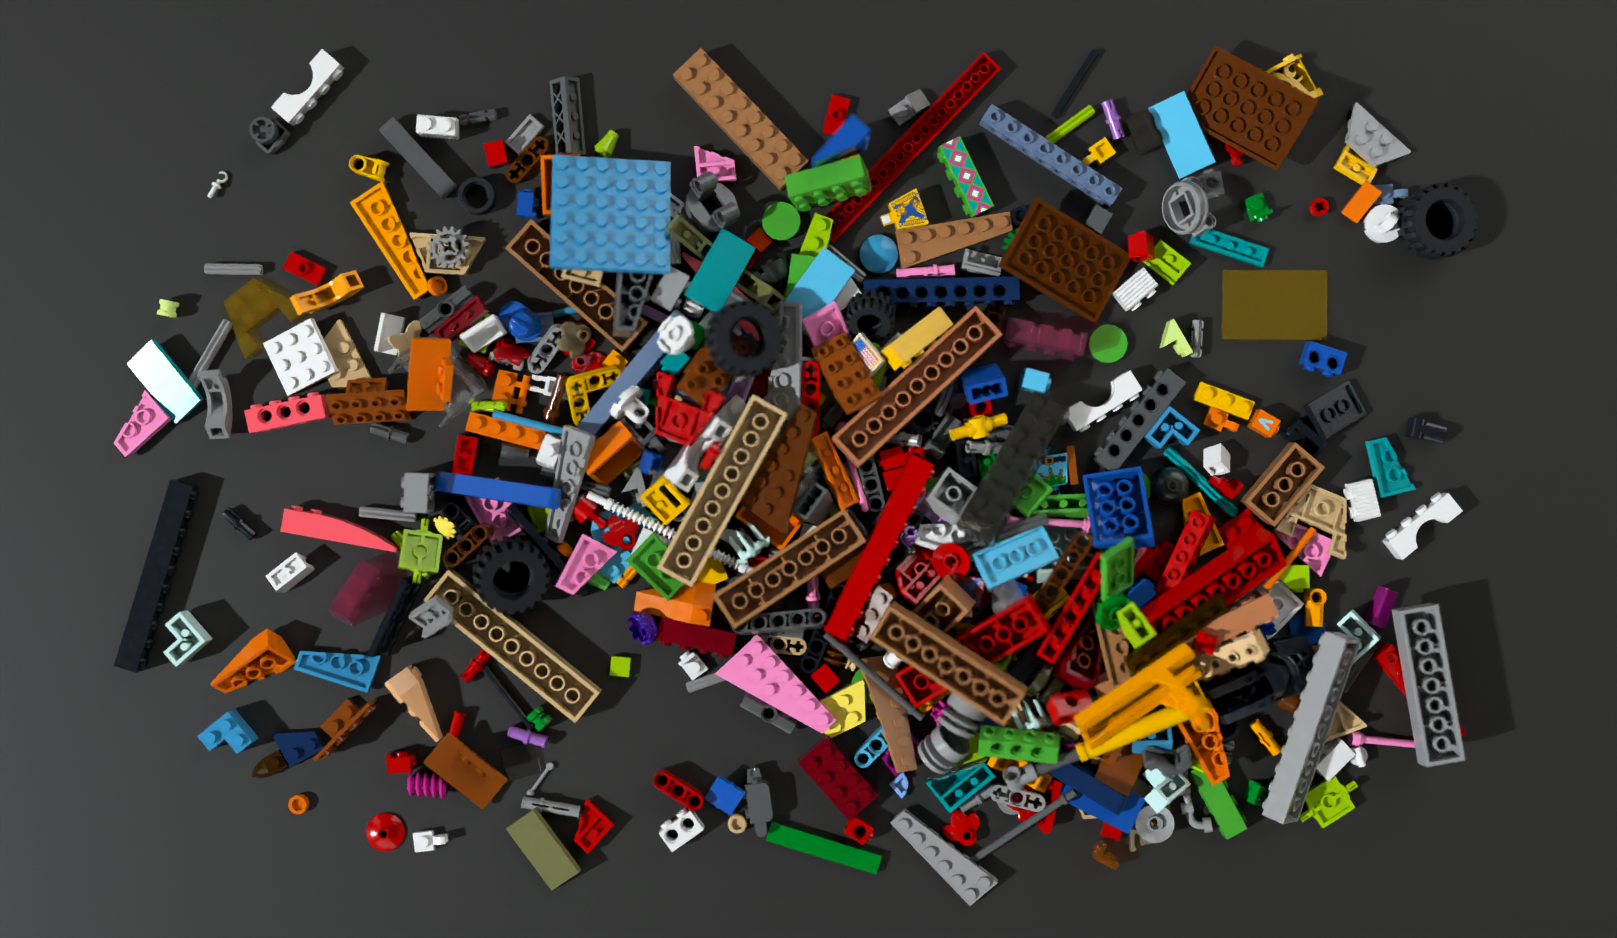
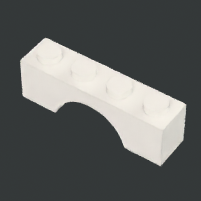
[271,49,345,126]
[1062,370,1142,432]
[664,414,733,492]
[1382,492,1463,560]

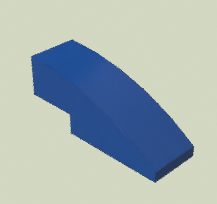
[638,448,664,474]

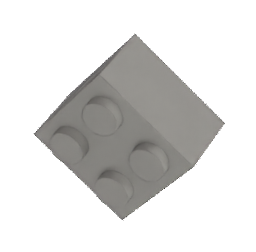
[650,266,692,313]
[921,467,979,526]
[400,472,436,513]

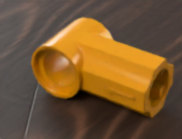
[1303,589,1327,627]

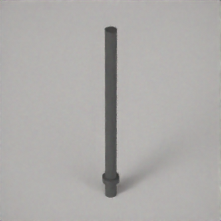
[823,632,925,721]
[970,789,1078,863]

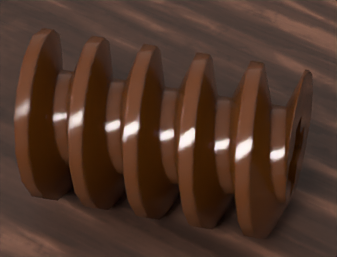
[822,634,856,667]

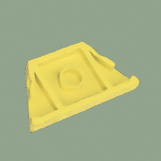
[819,678,866,738]

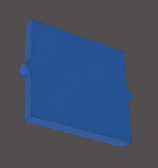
[1288,613,1326,644]
[704,775,746,816]

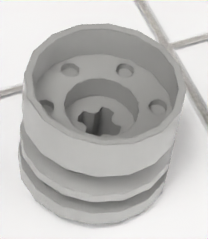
[937,692,986,739]
[918,723,970,775]

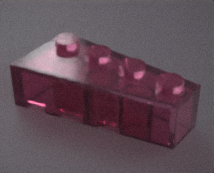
[1002,317,1088,361]

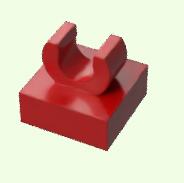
[1192,630,1218,655]

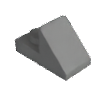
[888,89,931,127]
[622,468,647,507]

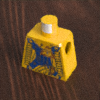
[880,188,929,231]

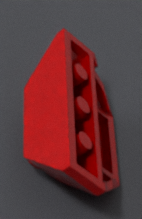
[895,545,956,605]

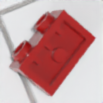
[1217,508,1264,549]

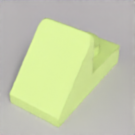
[1160,319,1193,357]

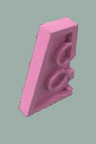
[114,390,172,458]

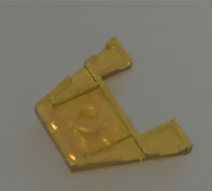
[223,277,302,359]

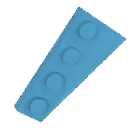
[294,651,382,693]

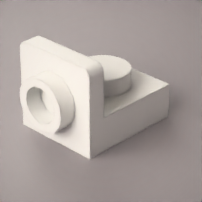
[678,650,708,681]

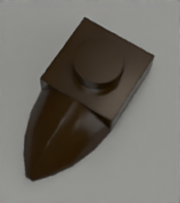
[251,749,289,778]

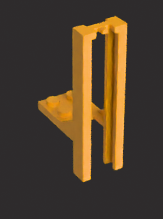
[1073,642,1211,750]

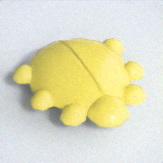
[433,516,456,540]

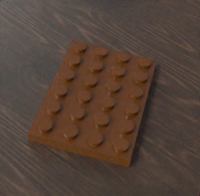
[1187,45,1319,171]
[998,197,1131,323]

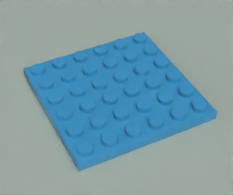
[550,155,671,275]

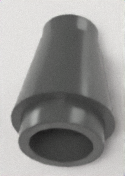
[501,442,530,459]

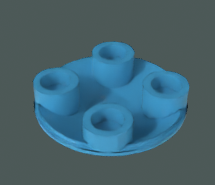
[859,235,898,274]

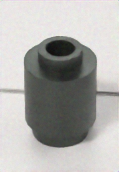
[637,323,660,347]
[820,402,845,431]

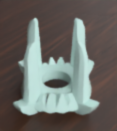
[729,522,770,563]
[1012,699,1052,731]

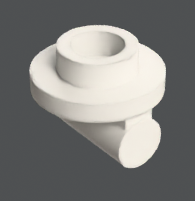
[1350,746,1368,767]

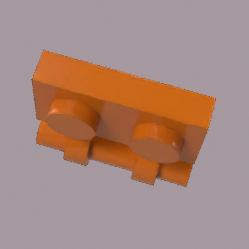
[492,369,531,414]

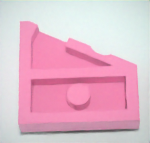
[694,146,736,182]

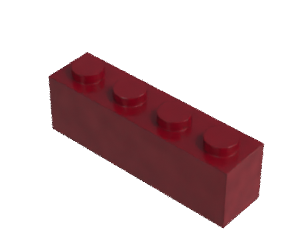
[656,617,737,658]

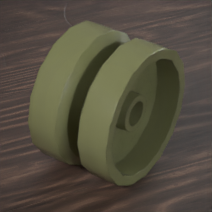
[1024,660,1065,706]

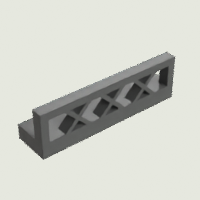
[549,76,586,156]

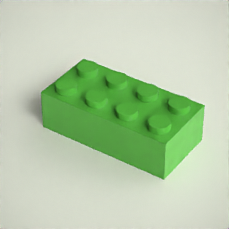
[784,155,872,211]

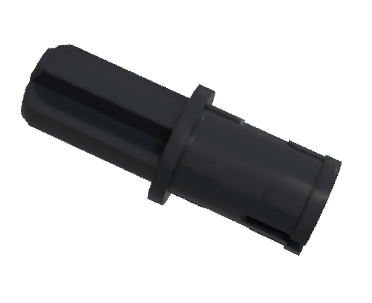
[222,507,258,541]

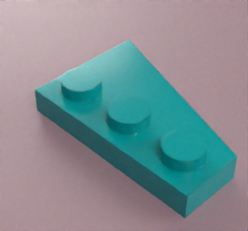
[1365,437,1416,498]

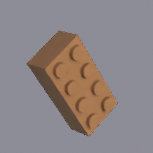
[1240,442,1325,527]
[911,575,976,634]

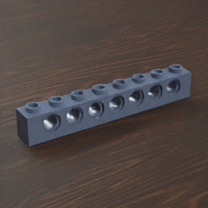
[979,104,1122,208]

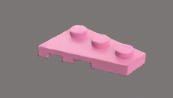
[1275,524,1331,577]
[555,534,617,595]

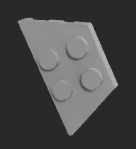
[1345,102,1411,168]

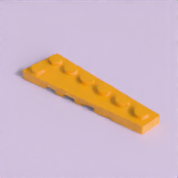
[350,182,429,301]

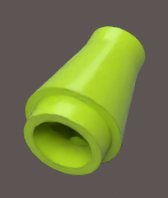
[593,130,619,158]

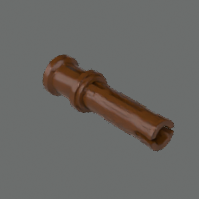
[542,373,569,426]

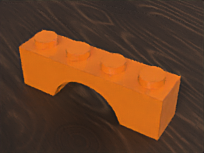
[465,412,548,450]

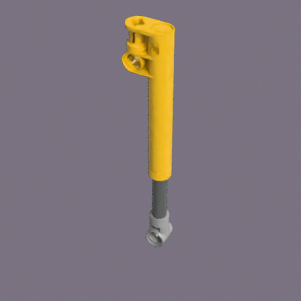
[1003,680,1211,792]

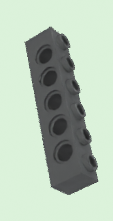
[1093,368,1186,471]

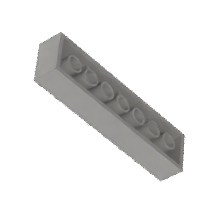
[1391,603,1465,767]

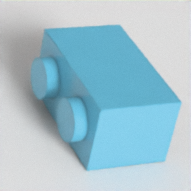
[1017,368,1051,394]

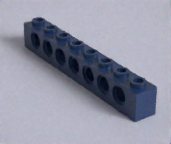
[863,276,1020,308]

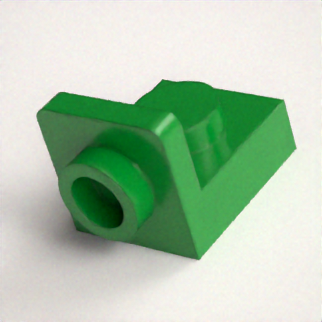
[1242,192,1273,223]

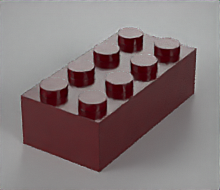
[798,734,878,821]

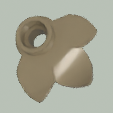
[556,322,591,359]

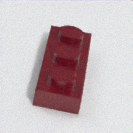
[434,295,489,343]

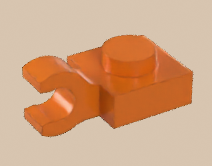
[1202,406,1239,432]

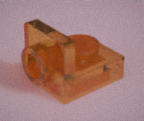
[1092,840,1119,871]

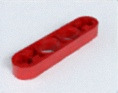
[802,361,820,437]

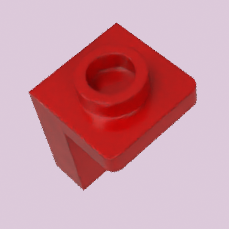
[1208,475,1244,499]

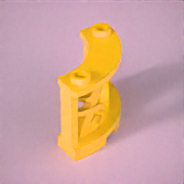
[1265,53,1323,99]

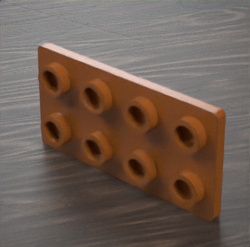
[677,330,752,406]
[811,332,881,415]
[326,377,411,425]
[313,698,379,762]
[424,732,508,809]
[1093,743,1144,797]

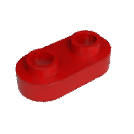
[698,440,722,470]

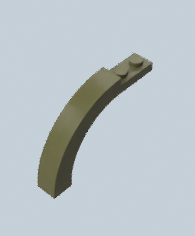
[665,214,786,314]

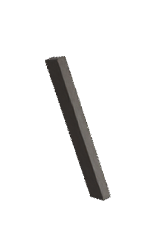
[1123,593,1229,675]

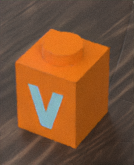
[1246,409,1281,438]

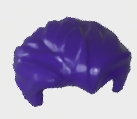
[628,611,658,645]

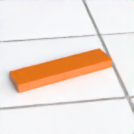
[810,431,859,510]

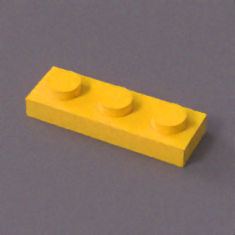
[1193,382,1255,420]

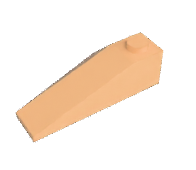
[384,665,443,742]

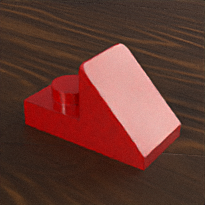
[746,227,774,269]

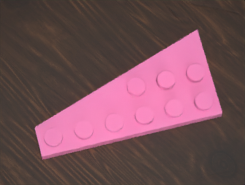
[715,634,837,733]

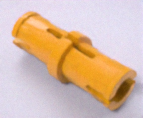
[1249,718,1282,756]

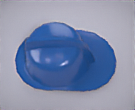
[499,301,541,341]

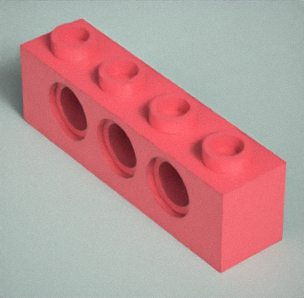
[244,392,331,434]

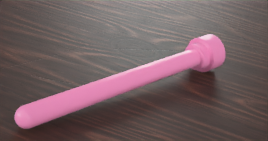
[833,421,869,512]
[1004,516,1091,532]
[1348,731,1415,748]

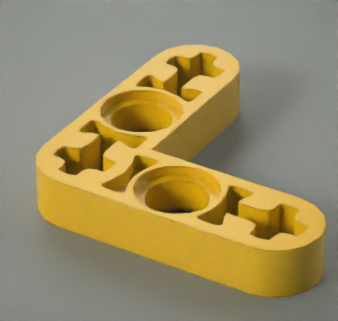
[566,365,621,426]

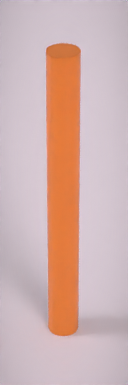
[1264,527,1317,591]

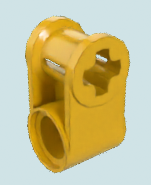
[349,155,390,182]

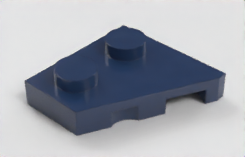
[272,731,325,767]

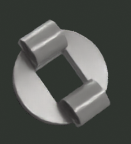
[1162,177,1216,237]

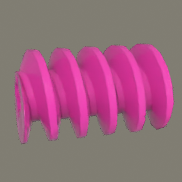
[407,771,450,799]

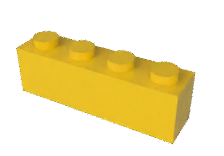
[881,306,954,370]

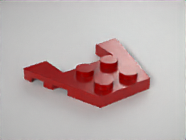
[655,371,726,446]

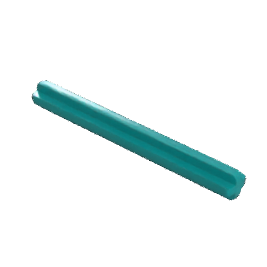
[1163,447,1239,517]

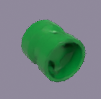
[526,704,553,732]

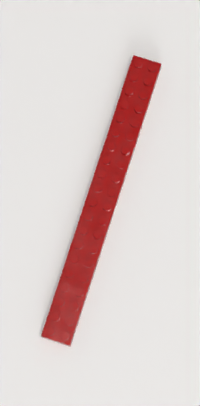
[825,52,1001,244]

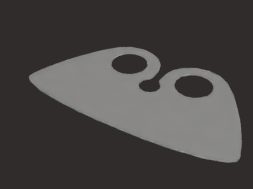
[925,757,990,779]

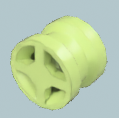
[157,299,180,318]

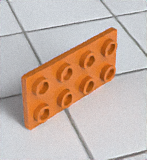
[406,338,454,411]

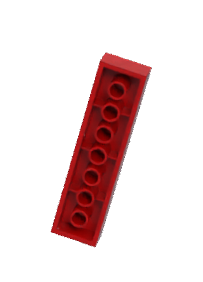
[1139,527,1287,640]
[895,593,1051,708]

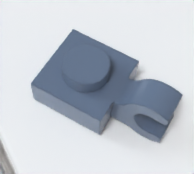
[1372,184,1408,205]

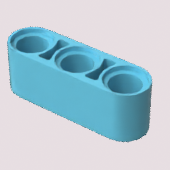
[854,726,888,768]

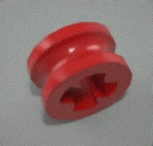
[1309,198,1329,217]

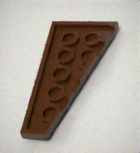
[739,403,819,535]

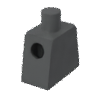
[793,481,835,526]

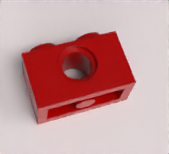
[1046,689,1093,726]

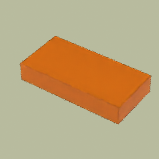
[1341,180,1382,223]

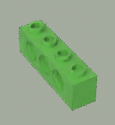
[978,725,1060,764]

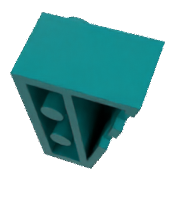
[924,762,995,813]

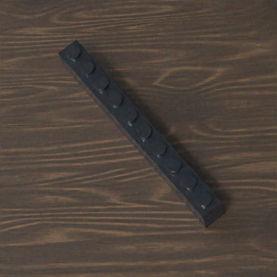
[114,480,199,673]

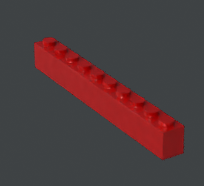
[824,454,935,641]

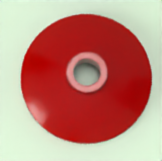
[932,542,970,580]
[366,813,405,851]

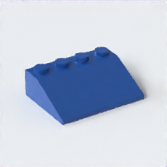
[812,114,871,168]
[1082,466,1154,549]

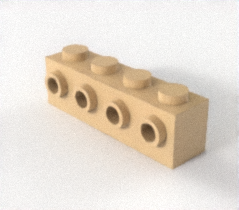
[1186,629,1270,682]

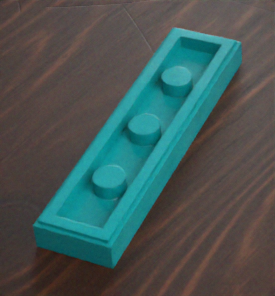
[1189,229,1269,268]

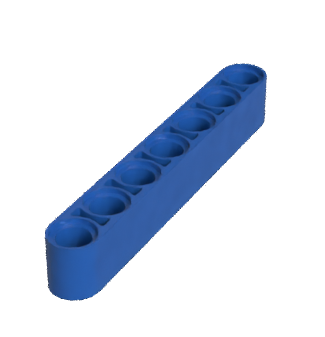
[434,471,562,510]

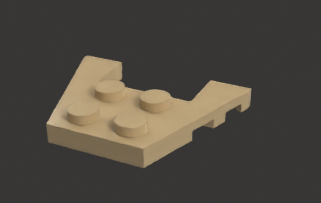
[1273,484,1347,560]

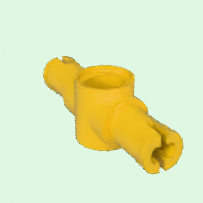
[949,413,1008,441]

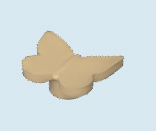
[388,320,423,359]

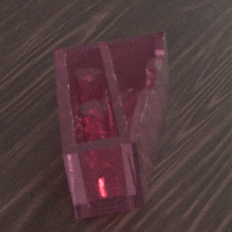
[328,559,383,627]

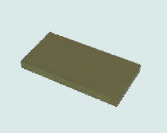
[506,807,582,891]

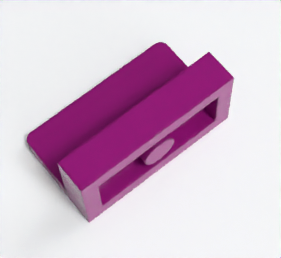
[1364,586,1398,629]

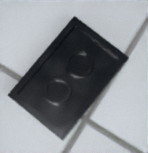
[1303,380,1367,440]

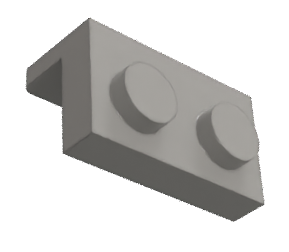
[409,595,454,638]

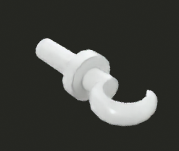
[207,171,228,198]

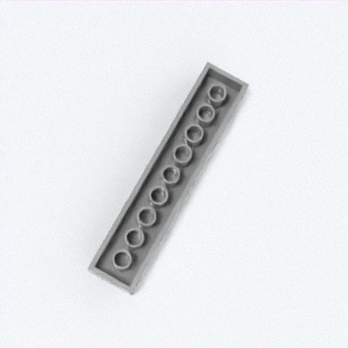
[1262,631,1361,824]

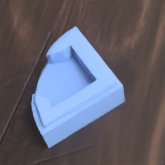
[889,772,908,798]

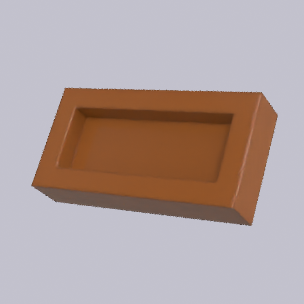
[1063,445,1078,485]

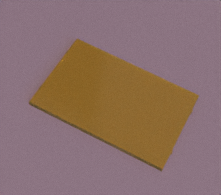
[1222,270,1328,340]

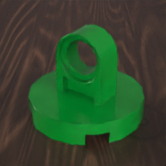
[1095,593,1132,631]

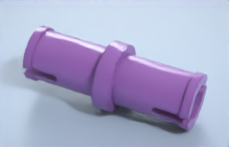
[1101,99,1126,140]
[899,526,917,551]
[507,725,548,748]

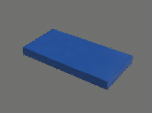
[1059,763,1145,834]

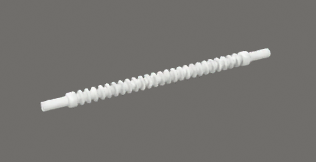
[586,491,753,574]

